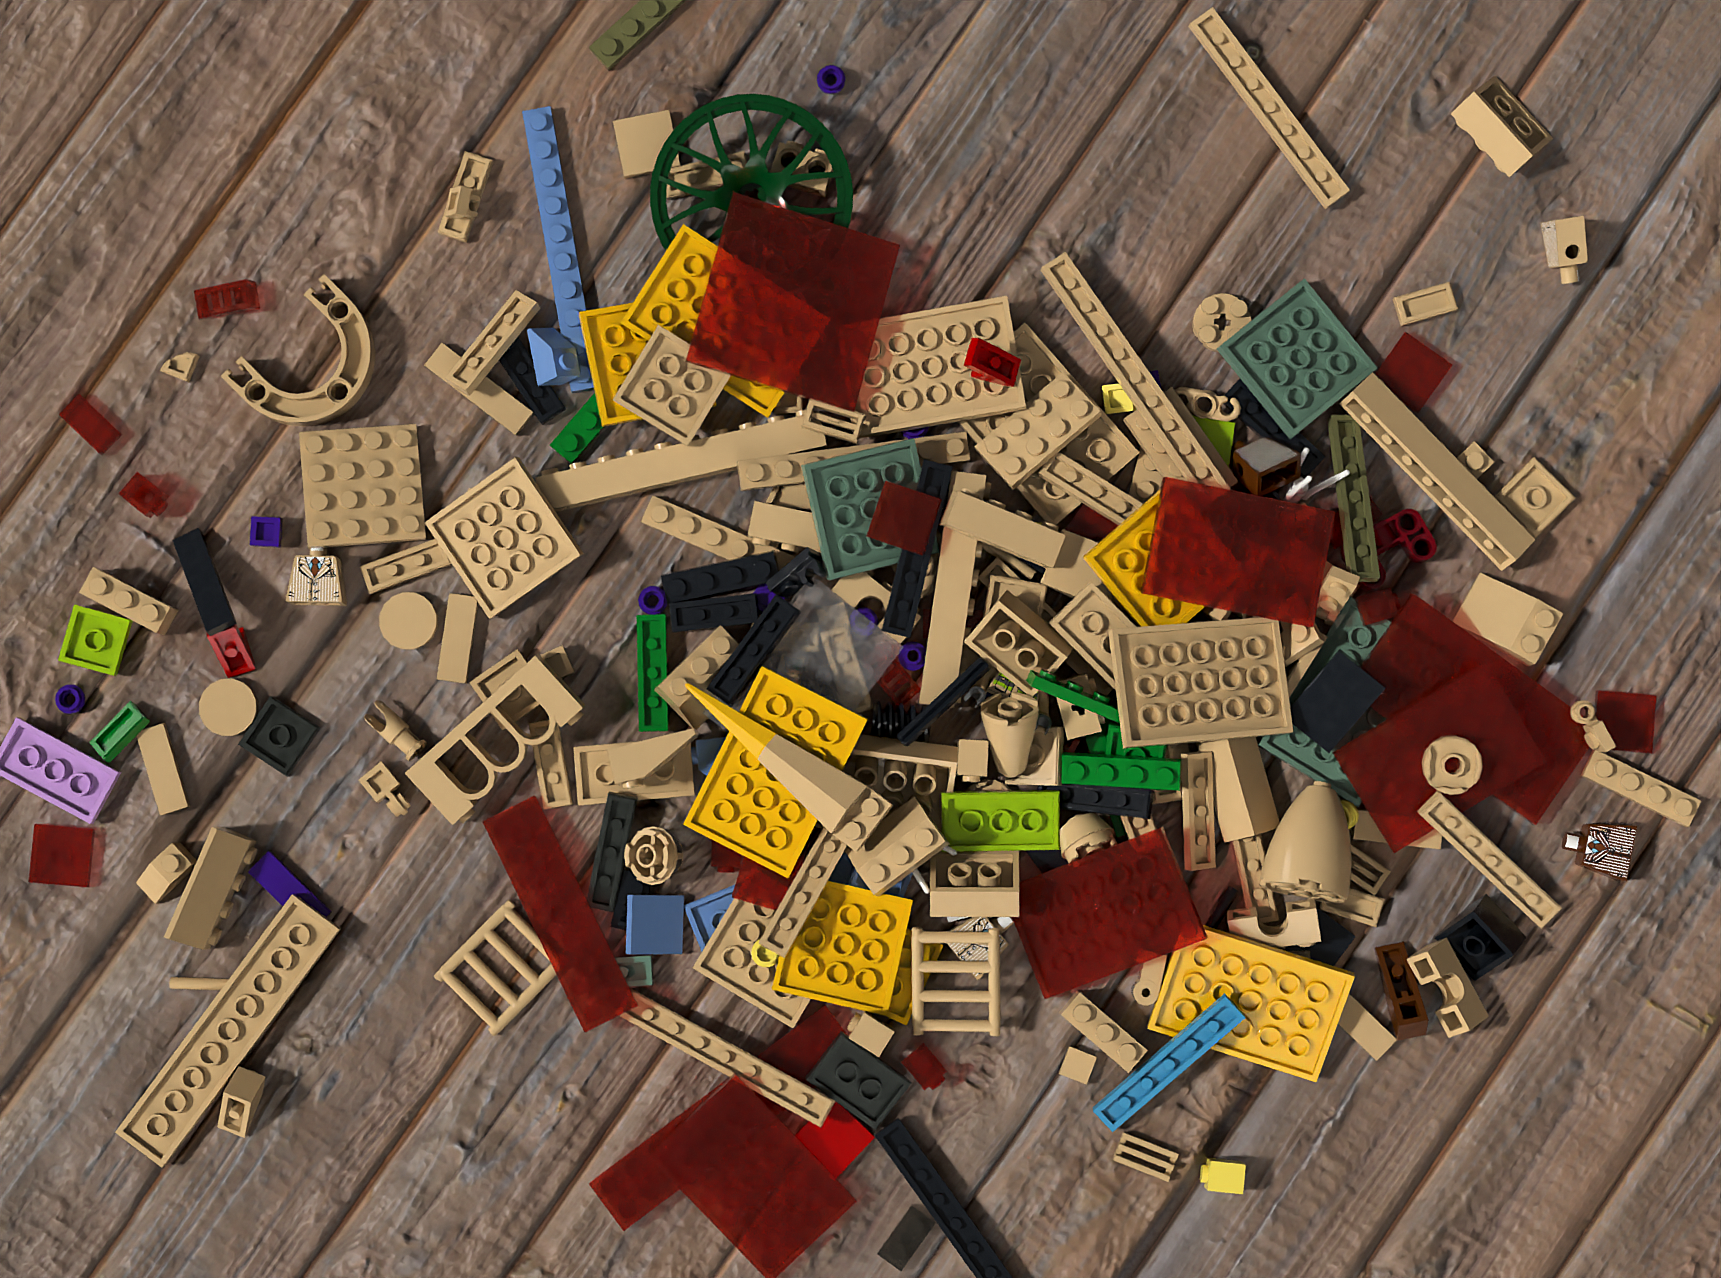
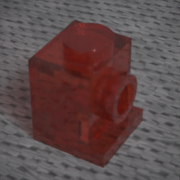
[119,472,169,518]

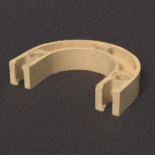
[221,274,375,427]

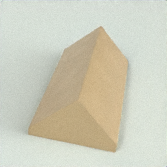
[1196,737,1280,843]

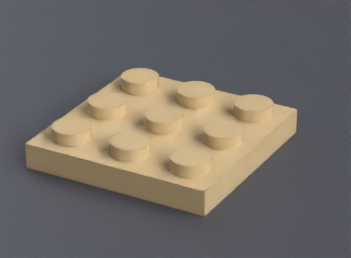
[613,325,733,446]

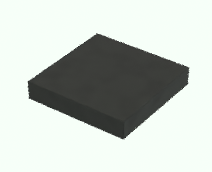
[238,696,320,777]

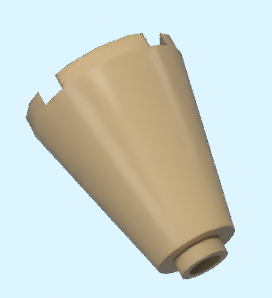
[980,692,1040,777]

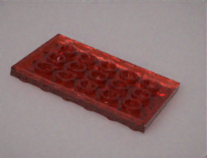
[1140,477,1335,628]
[1332,661,1546,853]
[1012,827,1208,999]
[649,1072,857,1278]

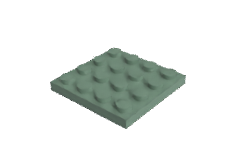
[1217,278,1377,439]
[801,438,940,580]

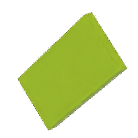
[941,790,1060,852]

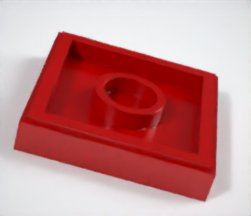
[792,1098,875,1180]

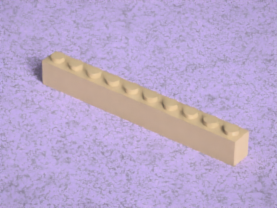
[535,409,827,512]

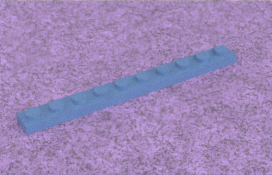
[522,106,594,393]

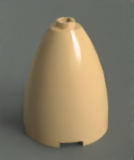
[1260,781,1352,903]

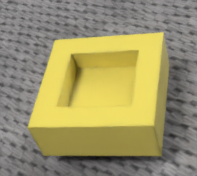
[1102,383,1136,414]

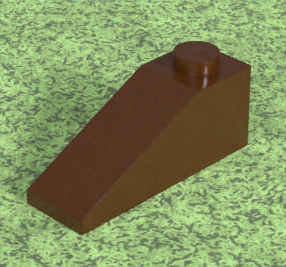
[1375,941,1429,1041]

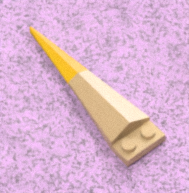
[685,683,893,852]

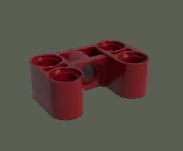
[1341,509,1437,591]

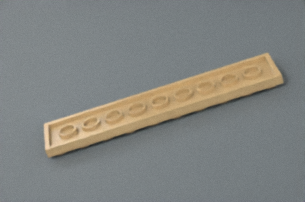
[115,894,341,1168]

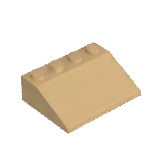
[843,734,958,831]

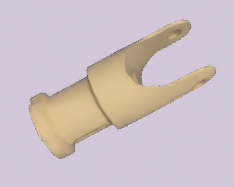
[364,700,427,762]

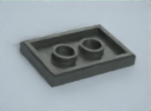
[805,1031,911,1130]

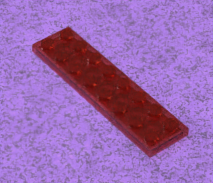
[483,795,639,1033]

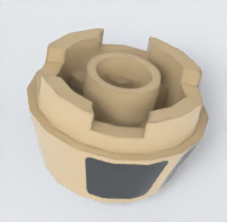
[624,826,683,885]

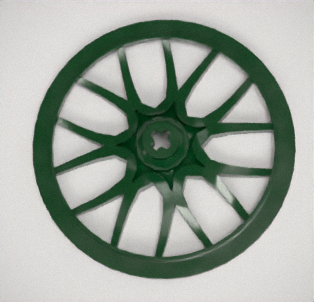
[650,94,853,292]

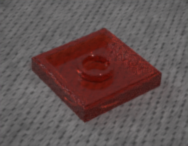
[1375,332,1452,413]
[866,480,942,556]
[1595,690,1656,754]
[28,824,95,887]

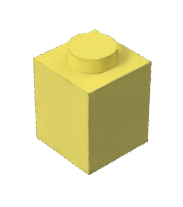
[1200,1158,1246,1194]

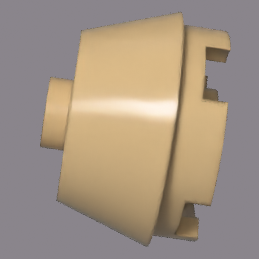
[1059,813,1117,868]

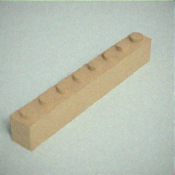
[1339,372,1535,571]
[919,471,991,708]

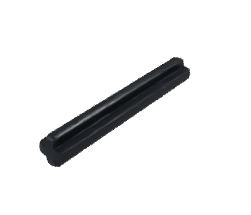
[897,658,990,746]

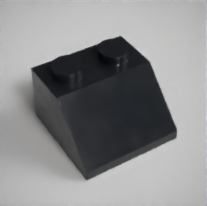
[1435,894,1526,981]

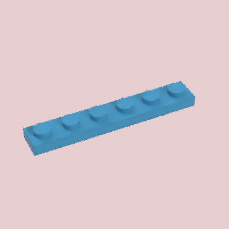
[1092,993,1246,1132]

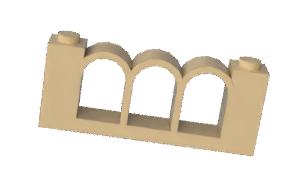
[405,653,585,825]

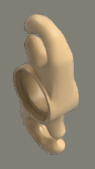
[1175,387,1241,422]

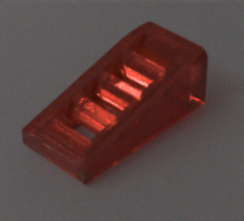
[194,279,260,319]
[860,644,921,706]

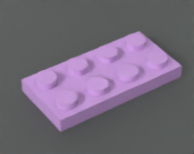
[0,717,122,824]

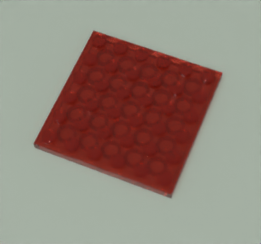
[685,192,900,411]

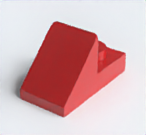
[963,338,1021,387]
[206,624,256,678]

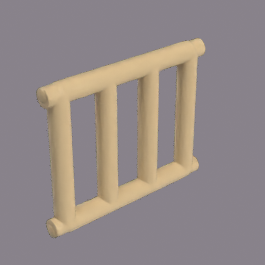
[434,899,570,1036]
[911,927,1001,1037]

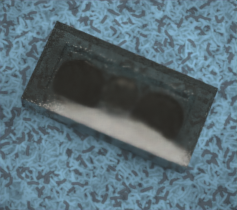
[877,1204,936,1271]

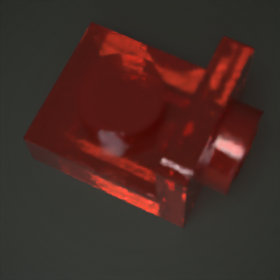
[711,840,741,873]
[901,1042,947,1090]

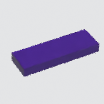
[248,851,332,918]

